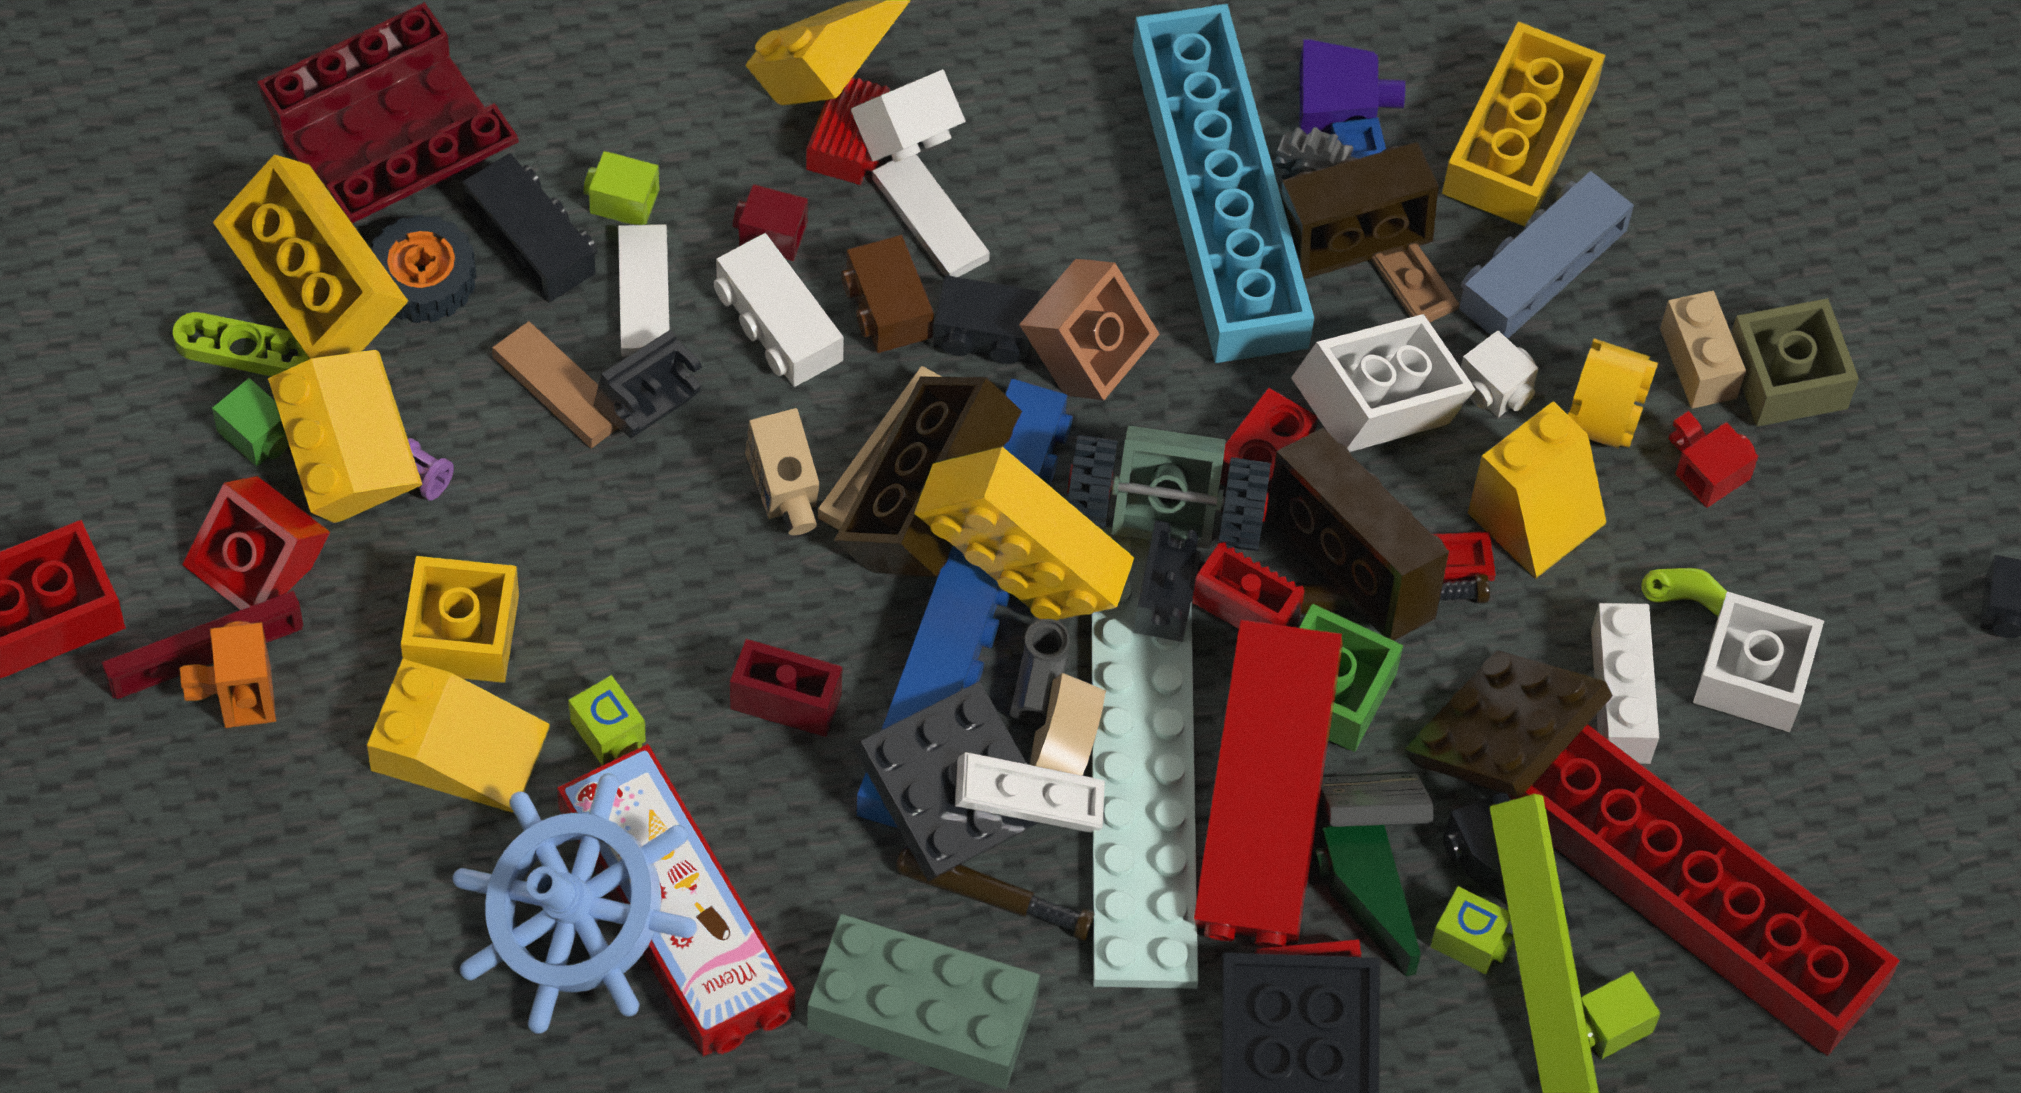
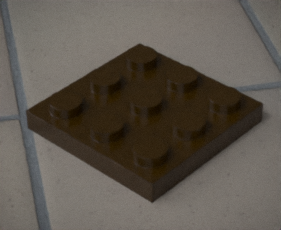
[1404,650,1613,798]

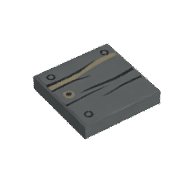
[1320,773,1433,827]

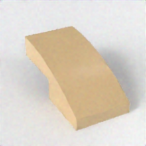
[1030,673,1106,776]

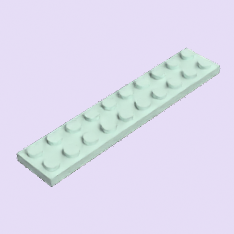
[1091,527,1198,989]

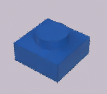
[1330,118,1386,159]

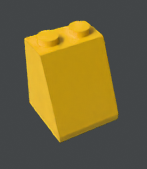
[1468,401,1606,579]

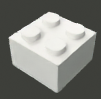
[1693,591,1824,732]

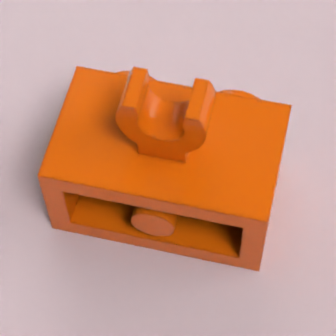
[180,621,276,728]

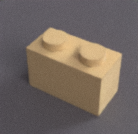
[1660,290,1746,409]

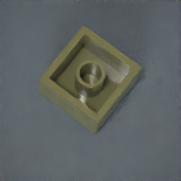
[1731,298,1859,427]

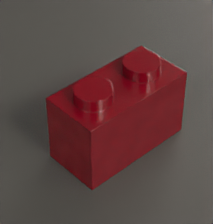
[730,639,843,737]

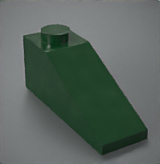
[1313,825,1421,976]

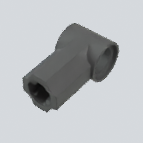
[1010,619,1070,726]

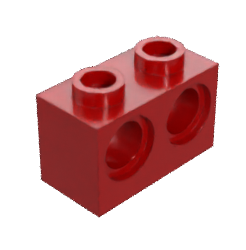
[1220,388,1318,500]

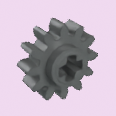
[1274,127,1358,180]

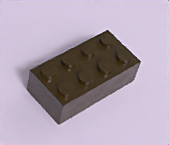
[834,376,1022,577]
[1266,428,1449,641]

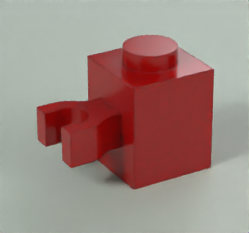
[1668,411,1759,508]

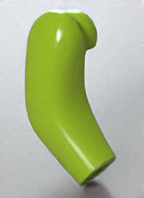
[1641,568,1727,617]

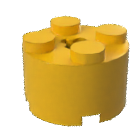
[1568,338,1658,449]

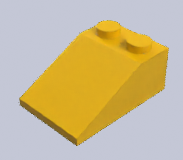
[745,0,911,105]
[367,659,550,813]

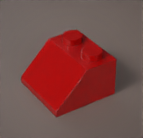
[182,476,330,610]

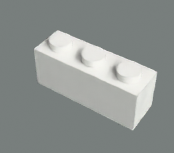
[714,233,844,387]
[1591,603,1659,764]

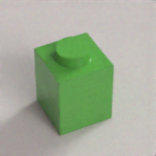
[212,378,289,467]

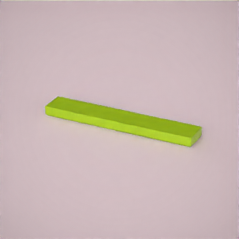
[1490,794,1599,1093]

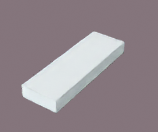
[872,154,990,277]
[618,224,669,357]
[955,752,1105,833]

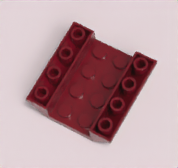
[257,2,519,224]

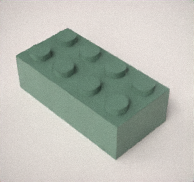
[807,914,1040,1090]

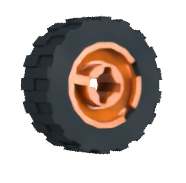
[372,215,477,323]

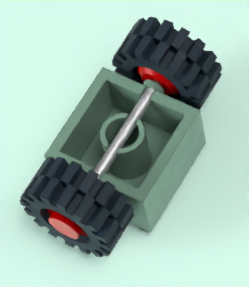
[1067,425,1271,551]

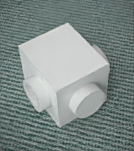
[1461,330,1538,418]

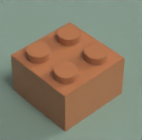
[1019,259,1160,401]

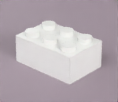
[1291,314,1475,452]

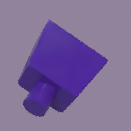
[1299,39,1406,135]

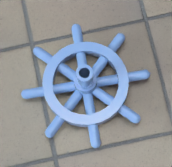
[453,773,697,1034]

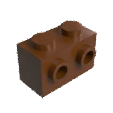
[841,235,934,353]

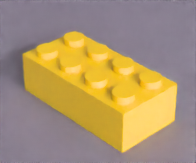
[1442,22,1605,227]
[213,154,408,359]
[914,447,1134,621]

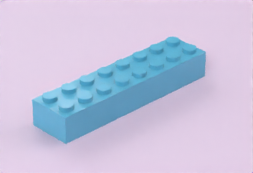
[1132,4,1314,363]

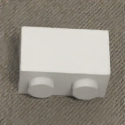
[851,69,966,163]

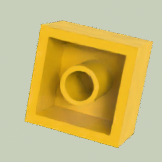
[401,556,519,683]

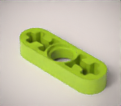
[173,312,310,376]

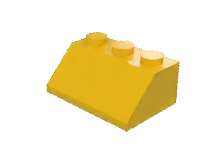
[268,350,422,523]

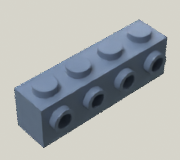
[1459,171,1634,339]

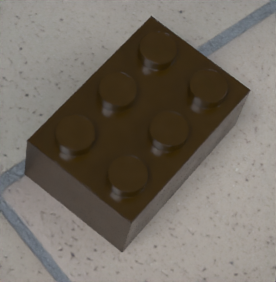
[1281,142,1438,279]

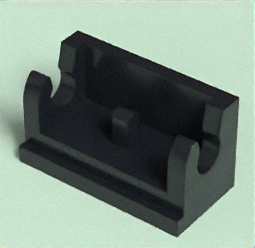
[593,330,702,439]
[1134,520,1201,642]

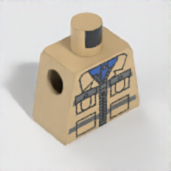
[745,408,819,535]

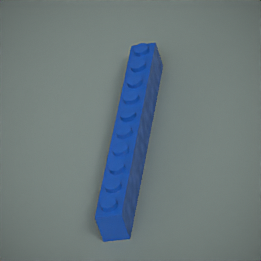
[857,378,1073,828]

